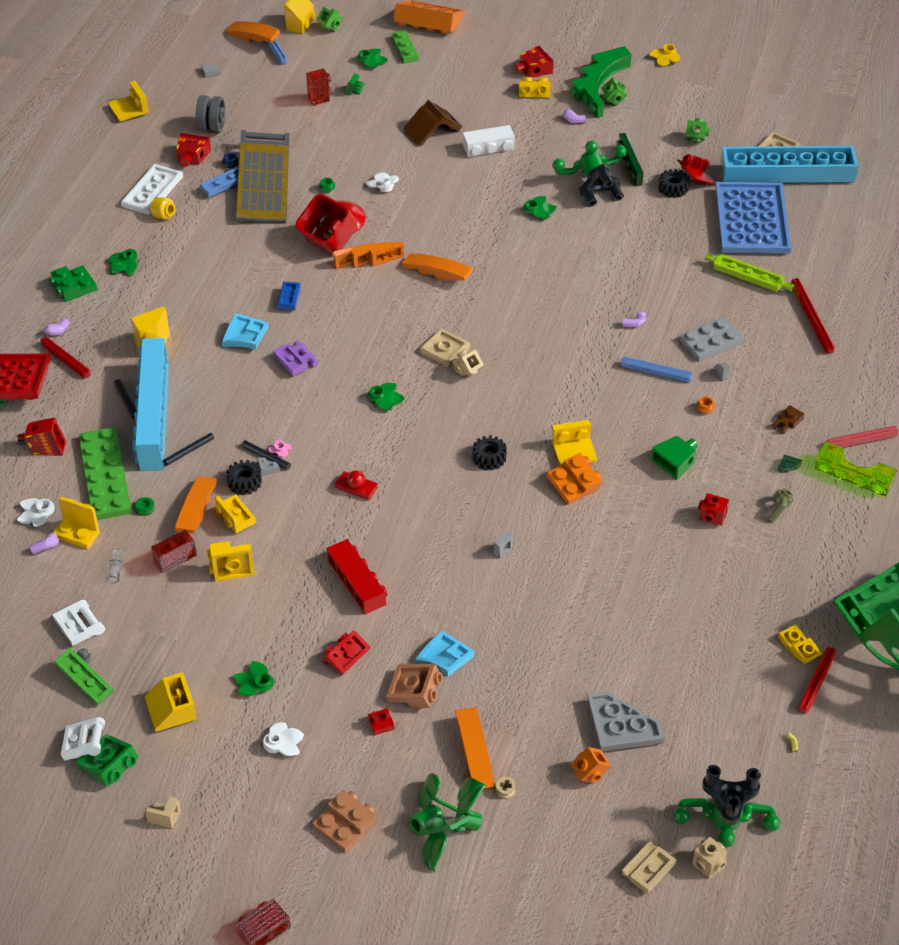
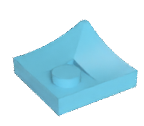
[222,313,269,350]
[414,631,474,677]

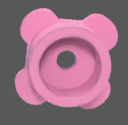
[269,440,292,458]

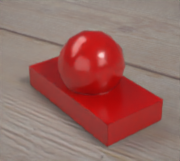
[335,470,378,500]

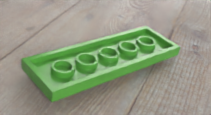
[79,427,132,520]

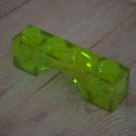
[814,442,898,497]

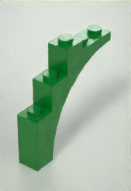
[570,46,632,118]

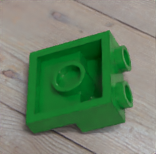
[49,265,98,302]
[75,734,139,787]

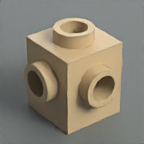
[452,349,484,377]
[692,837,727,879]

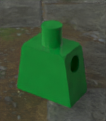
[651,436,698,480]

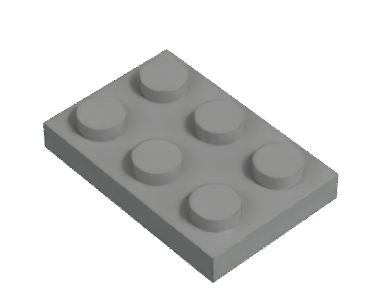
[679,317,745,362]

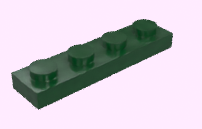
[616,133,644,186]

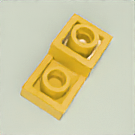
[778,624,822,664]

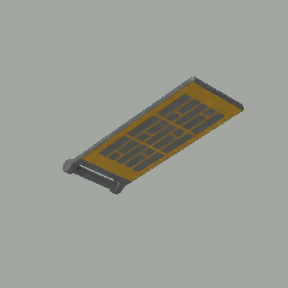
[236,130,290,223]

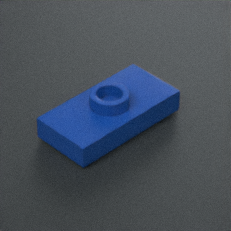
[278,281,301,311]

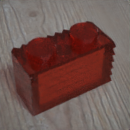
[306,68,332,106]
[151,530,197,573]
[235,898,291,945]

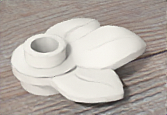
[366,172,399,192]
[17,498,55,527]
[263,722,304,756]

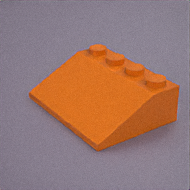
[393,0,465,34]

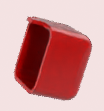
[295,194,358,255]

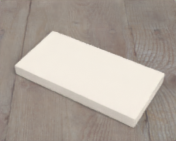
[121,164,183,215]

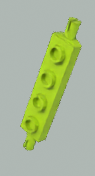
[705,253,794,292]

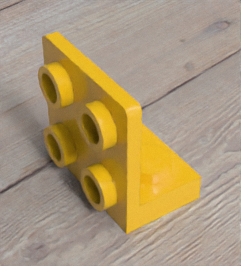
[109,80,149,121]
[552,420,597,466]
[53,496,100,550]

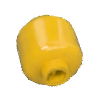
[150,197,175,220]

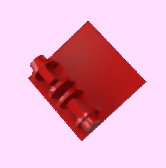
[677,154,716,185]

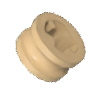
[496,777,515,799]

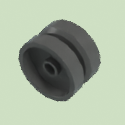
[195,95,225,132]

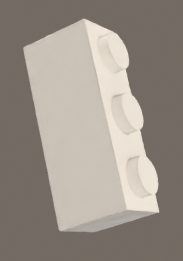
[463,125,515,157]

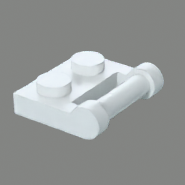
[52,600,105,646]
[61,717,105,761]

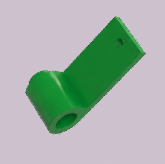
[408,804,472,836]

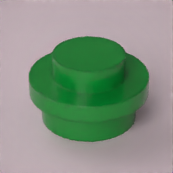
[319,177,335,192]

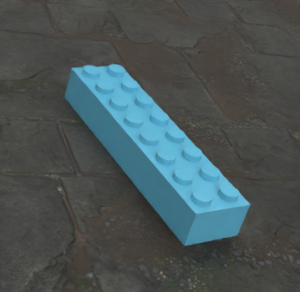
[720,146,858,183]
[133,338,169,471]

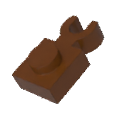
[773,405,805,434]

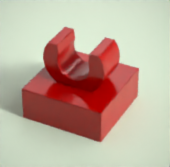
[367,708,395,736]

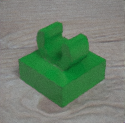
[344,73,364,95]

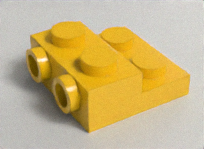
[206,541,255,582]

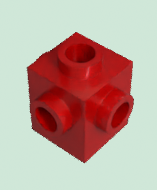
[698,493,730,526]

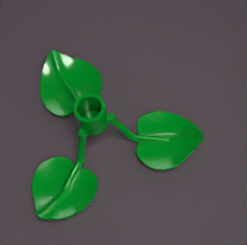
[418,773,487,872]

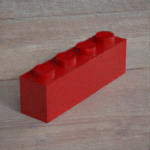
[326,539,388,615]

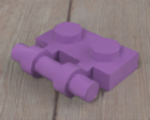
[273,340,319,376]

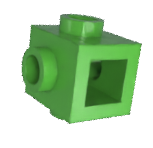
[316,6,343,32]
[601,77,628,106]
[685,118,710,143]

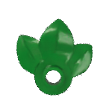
[357,48,388,68]
[523,196,557,219]
[108,249,138,276]
[368,383,405,411]
[234,661,274,696]

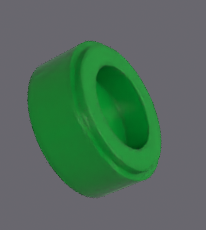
[135,497,155,516]

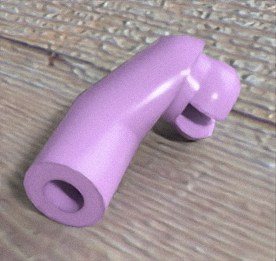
[563,109,585,124]
[622,311,646,327]
[44,318,70,336]
[30,533,59,554]

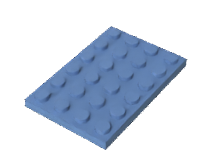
[715,182,791,254]

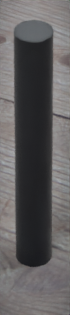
[114,379,137,420]
[163,432,214,466]
[242,440,291,470]

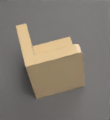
[145,797,181,829]

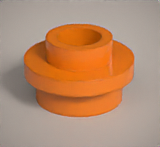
[696,396,715,413]

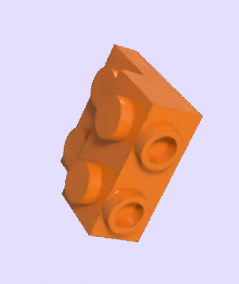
[546,453,602,505]

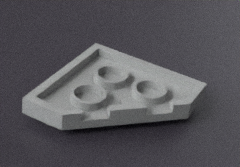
[587,691,665,752]

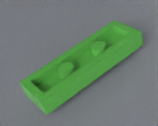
[391,30,419,64]
[54,648,114,706]

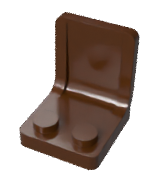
[404,100,463,146]

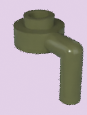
[768,488,794,522]

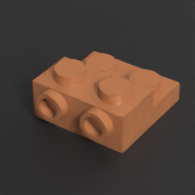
[386,664,443,708]
[313,790,376,853]

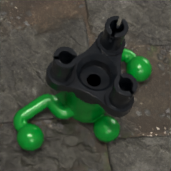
[552,140,627,207]
[673,765,781,847]

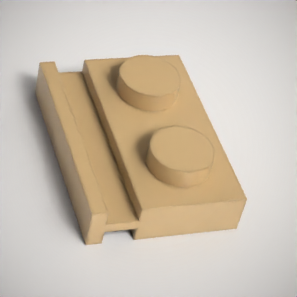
[621,840,676,894]

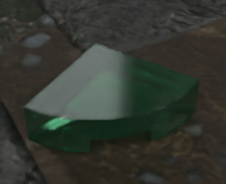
[777,454,802,473]

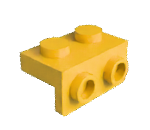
[519,77,551,98]
[214,494,256,533]

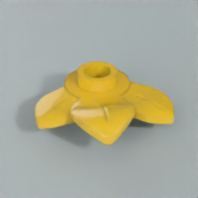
[649,44,680,66]

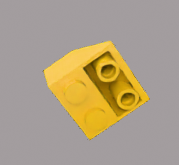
[145,672,197,732]

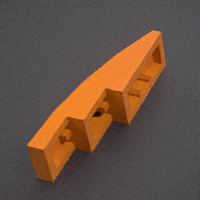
[225,21,280,43]
[333,242,404,269]
[402,253,473,281]
[175,476,217,534]
[455,707,495,790]

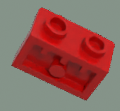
[321,630,371,676]

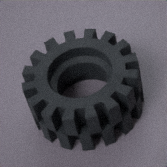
[659,169,689,198]
[472,435,507,471]
[226,460,262,495]

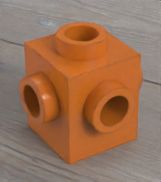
[571,747,611,784]

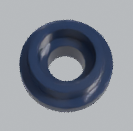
[222,153,239,167]

